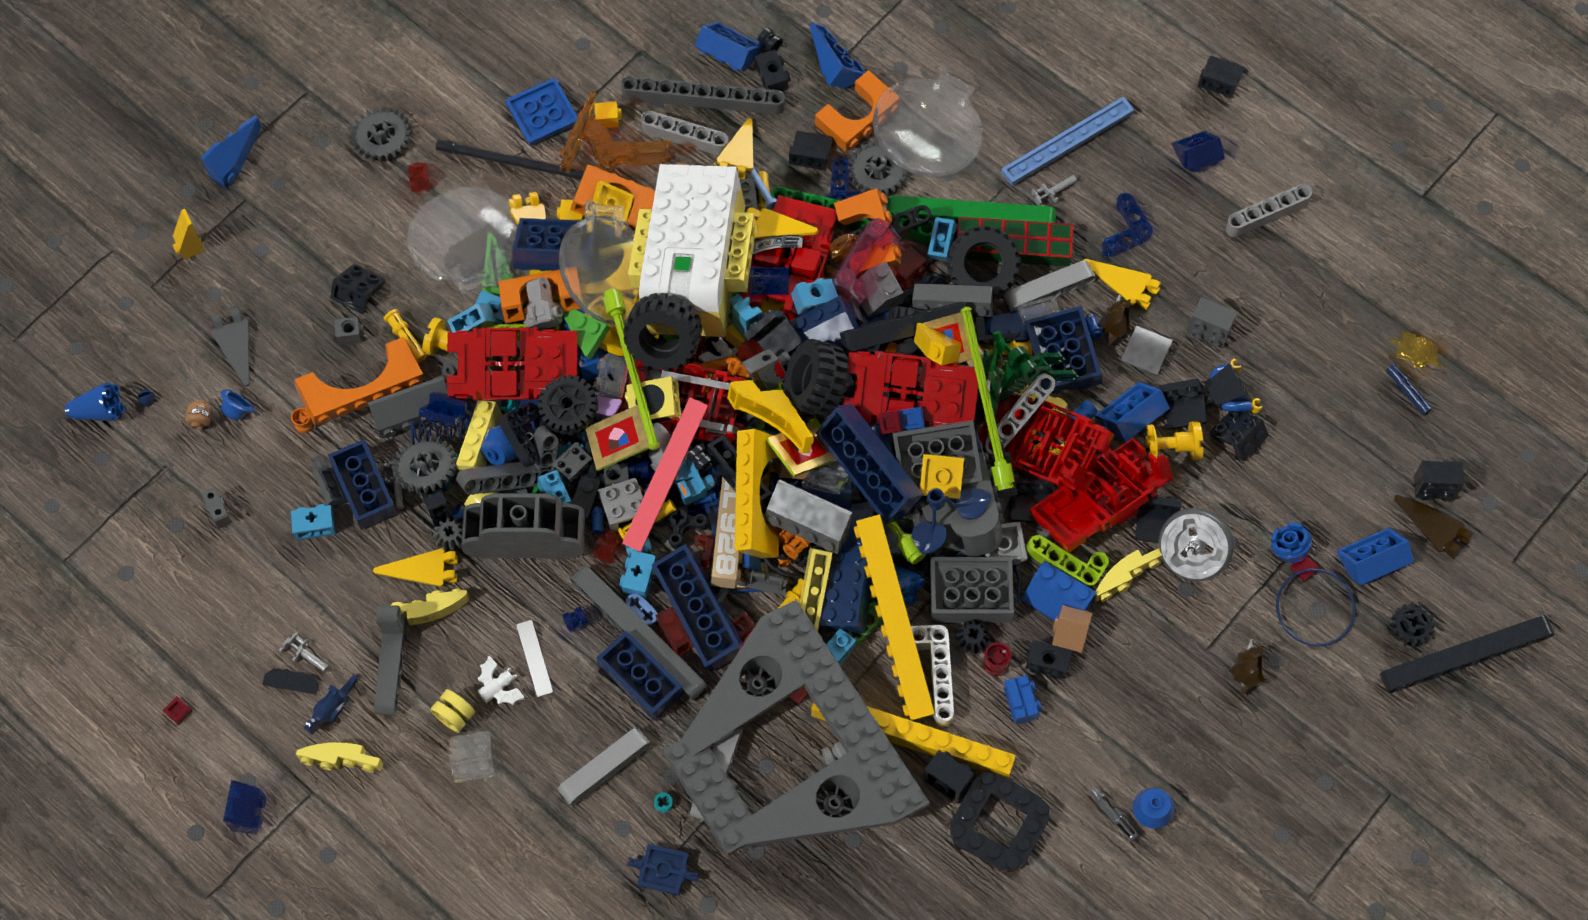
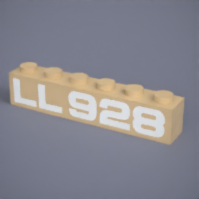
[710,477,743,589]

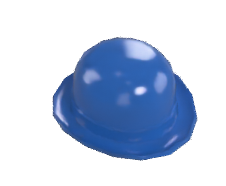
[221,389,255,420]

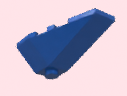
[809,22,866,89]
[201,115,262,188]

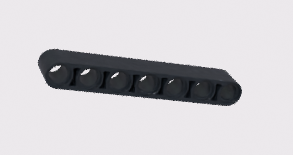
[820,205,932,265]
[839,302,966,352]

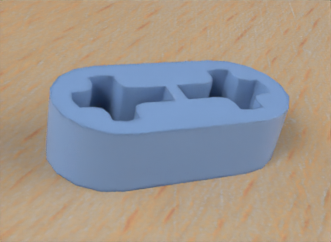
[626,594,658,627]

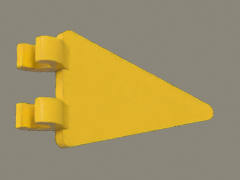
[717,118,753,179]
[508,192,546,224]
[746,207,819,240]
[1084,259,1161,310]
[373,548,458,587]

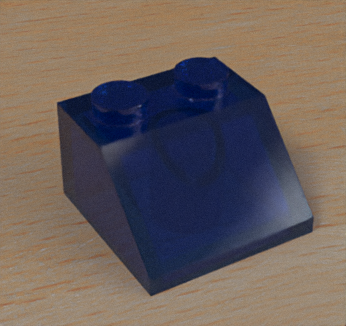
[1171,131,1225,172]
[223,780,266,835]

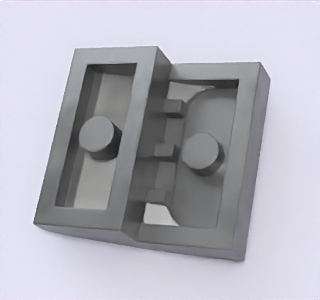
[1121,326,1173,376]

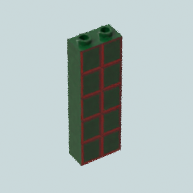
[953,217,1073,266]

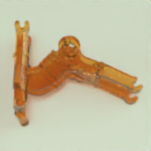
[559,92,672,174]

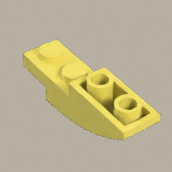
[1094,548,1162,603]
[391,589,469,625]
[296,743,383,773]

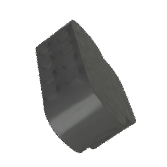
[921,441,1005,556]
[461,494,585,558]

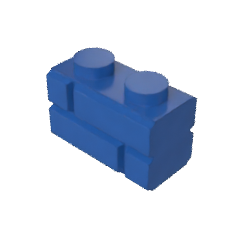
[1003,675,1042,725]

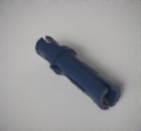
[1386,363,1433,416]

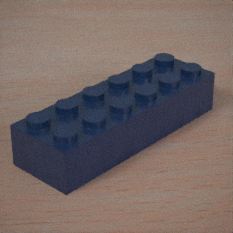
[816,403,923,524]
[819,509,878,633]
[652,544,743,672]

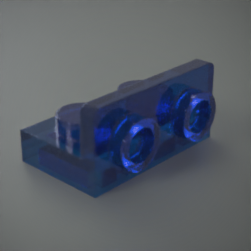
[750,267,789,295]

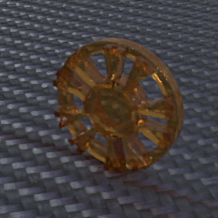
[829,234,865,265]

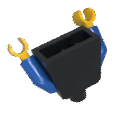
[1204,359,1263,413]

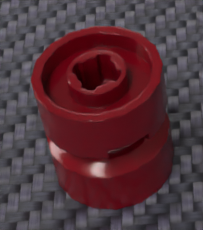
[983,642,1012,677]

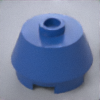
[481,425,521,465]
[1271,523,1312,563]
[1133,788,1175,829]

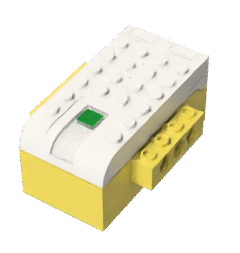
[628,164,757,337]

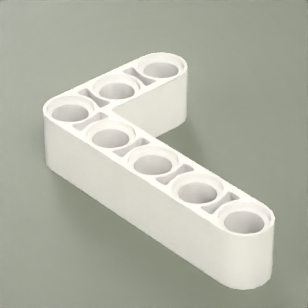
[889,625,954,727]

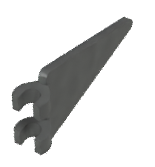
[211,308,249,386]

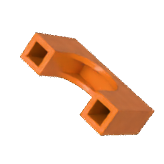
[815,70,900,152]
[570,164,655,235]
[834,188,902,279]
[498,267,582,323]

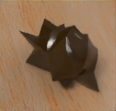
[1098,294,1134,346]
[1229,638,1268,697]

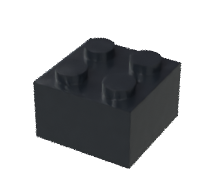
[1414,461,1464,501]
[923,750,974,804]

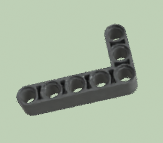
[456,426,559,495]
[374,605,407,715]

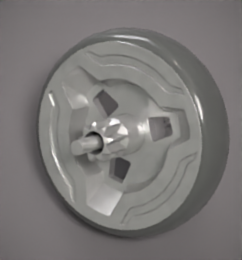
[1158,507,1234,581]

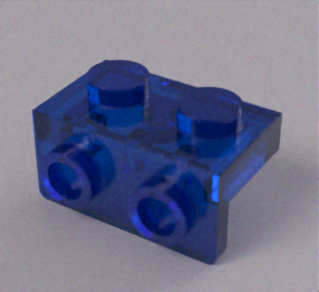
[419,392,467,427]

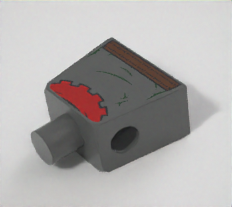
[742,349,791,391]

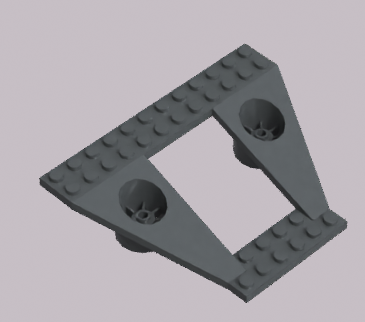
[662,600,930,856]

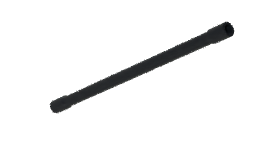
[436,139,637,183]

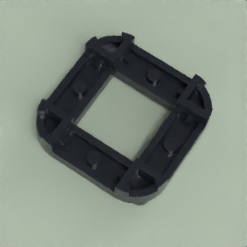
[950,772,1049,873]

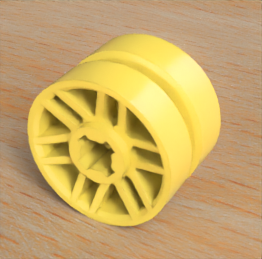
[430,689,476,733]

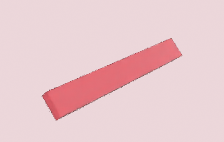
[622,397,709,552]

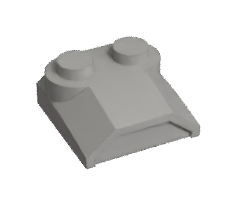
[985,522,1027,565]

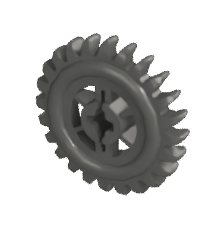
[350,105,412,161]
[847,140,909,195]
[392,436,457,493]

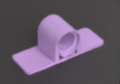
[594,396,622,422]

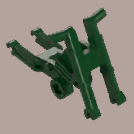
[976,346,1080,431]

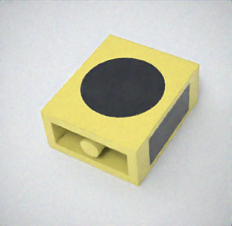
[625,376,681,424]

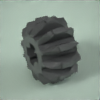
[433,517,463,551]

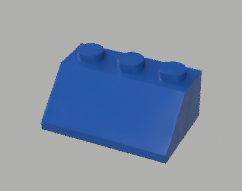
[695,21,763,71]
[1095,382,1170,442]
[1336,528,1414,585]
[1021,561,1096,621]

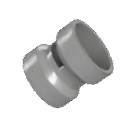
[821,741,847,765]

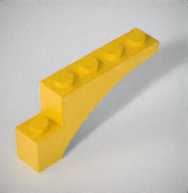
[727,380,814,454]

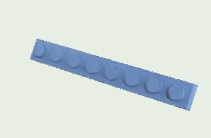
[1001,97,1134,186]

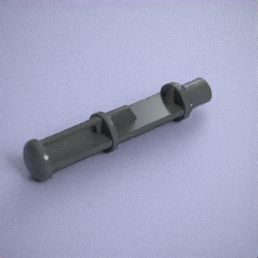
[1090,787,1139,842]

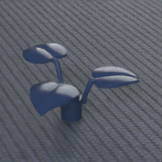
[912,488,991,554]

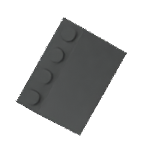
[893,419,983,490]
[931,557,1014,623]

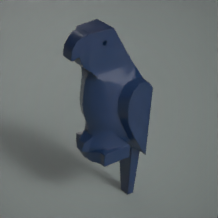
[304,674,358,735]

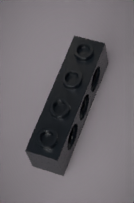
[706,435,772,510]

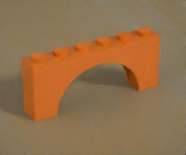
[295,337,423,426]

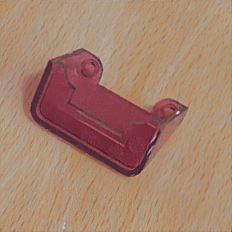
[832,218,901,304]

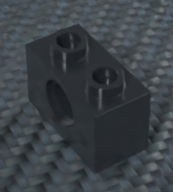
[755,50,790,91]
[1026,640,1073,679]

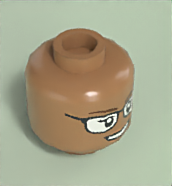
[185,399,213,430]

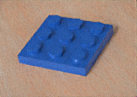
[505,78,580,146]

